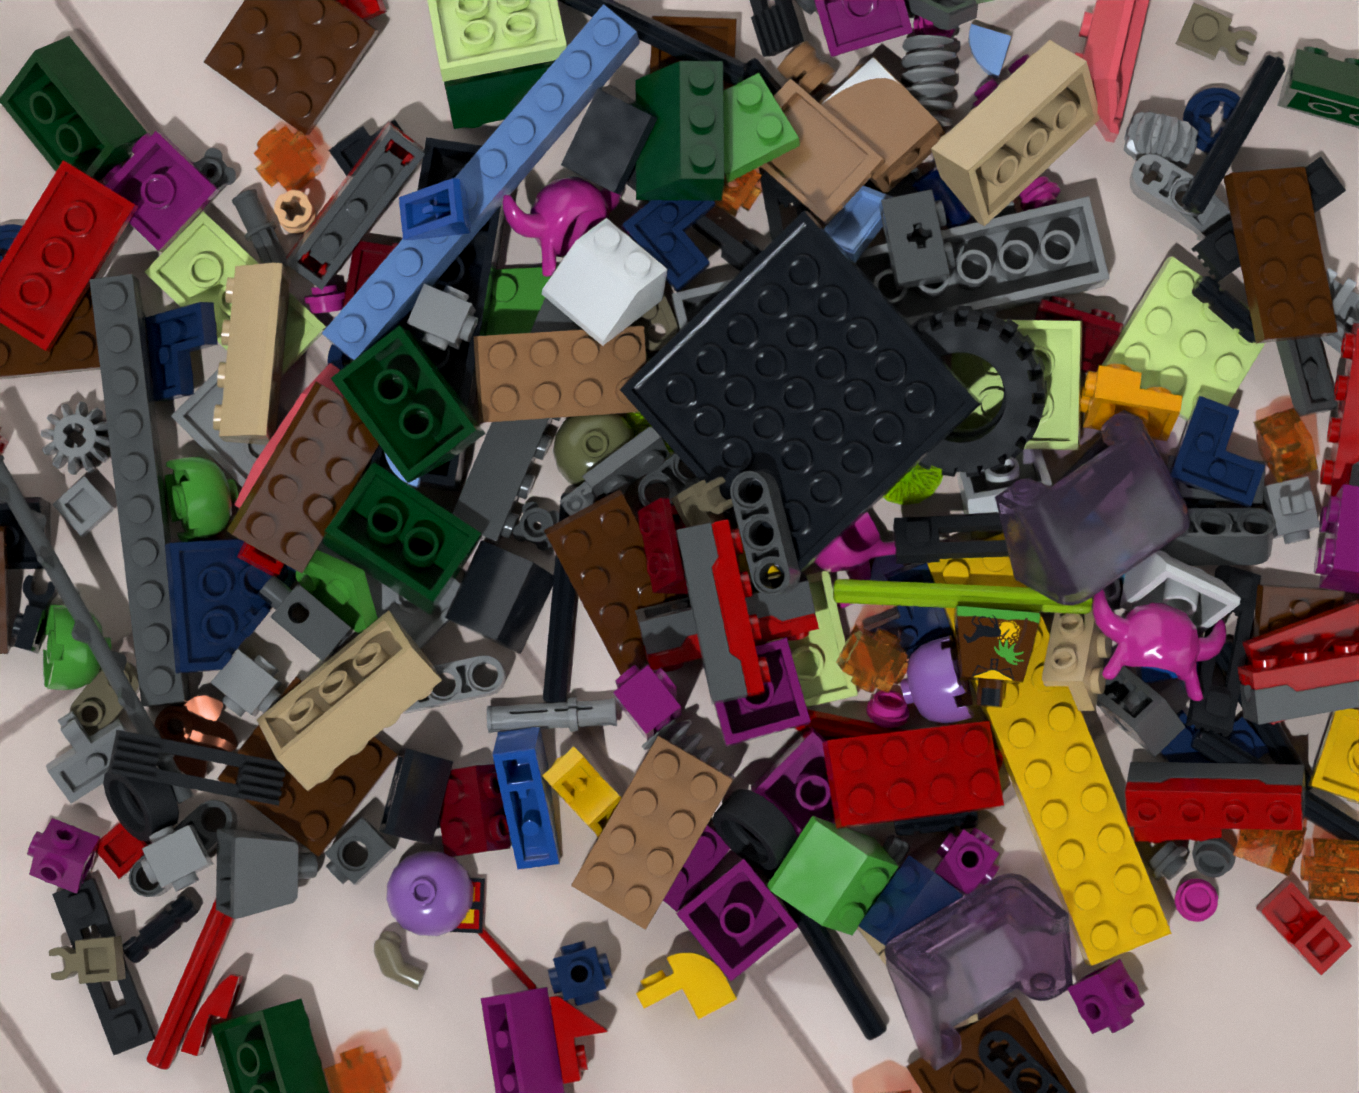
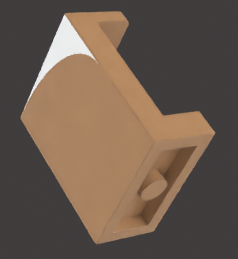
[819,56,945,194]

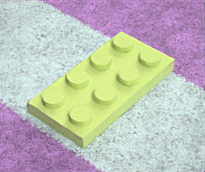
[144,211,326,376]

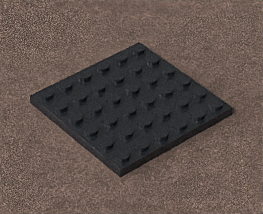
[620,211,982,576]

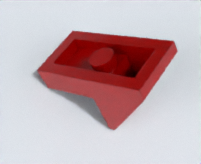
[549,995,609,1084]

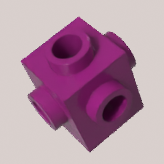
[27,818,100,894]
[933,827,1000,897]
[1067,959,1145,1034]

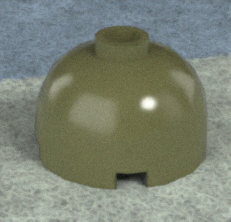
[553,414,635,488]

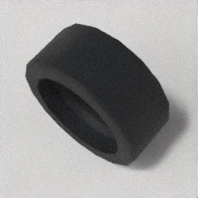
[103,766,179,842]
[713,789,797,870]

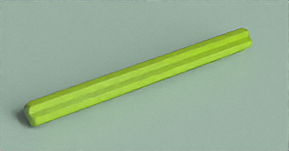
[833,579,1092,614]

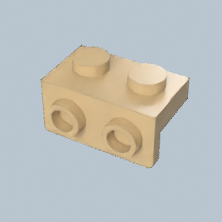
[1042,610,1112,711]

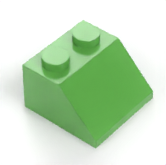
[767,816,898,936]

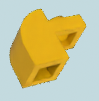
[542,746,621,837]
[636,952,737,1020]

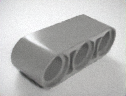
[402,655,506,714]

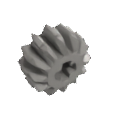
[1124,111,1198,169]
[41,402,110,475]

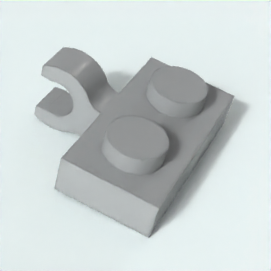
[46,711,128,804]

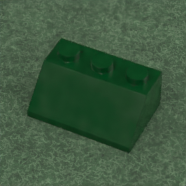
[444,18,567,129]
[0,36,147,181]
[1277,47,1359,128]
[635,61,724,201]
[331,326,486,483]
[323,462,481,615]
[211,998,329,1093]

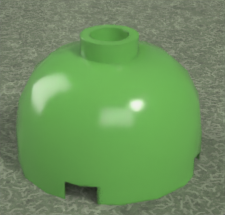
[165,457,238,542]
[43,605,111,691]

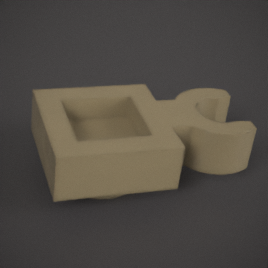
[1175,3,1257,66]
[671,477,733,528]
[49,936,126,984]

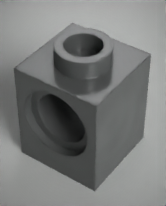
[324,817,395,885]

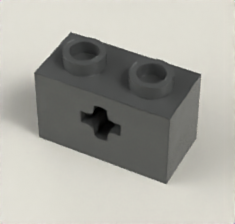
[879,190,955,291]
[1097,666,1185,757]

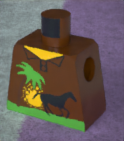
[954,606,1040,708]

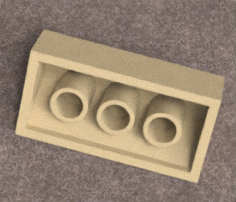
[931,40,1100,227]
[213,263,291,445]
[256,610,442,791]

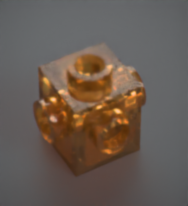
[1233,827,1307,877]
[1300,838,1359,902]

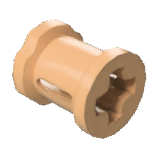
[274,190,316,235]

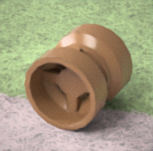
[777,41,837,97]

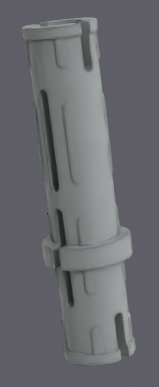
[487,697,617,733]

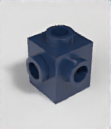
[547,940,613,1006]

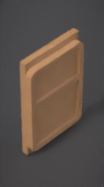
[760,78,885,225]

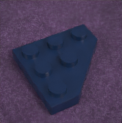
[165,539,296,674]

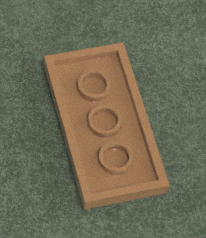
[474,326,646,423]
[571,735,734,930]

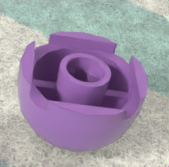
[900,635,974,724]
[386,851,473,936]

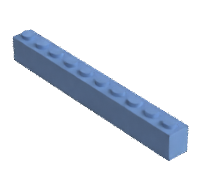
[322,4,640,361]

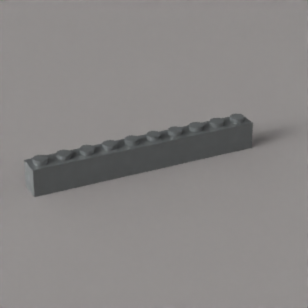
[90,274,191,707]

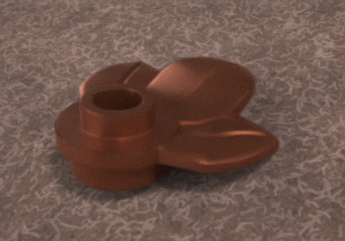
[154,695,238,778]

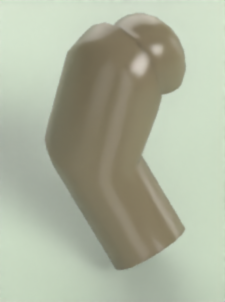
[373,931,426,990]

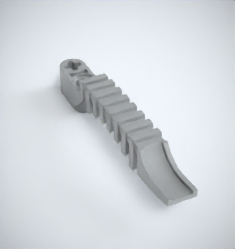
[1130,154,1359,330]

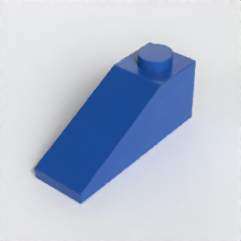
[492,727,560,870]

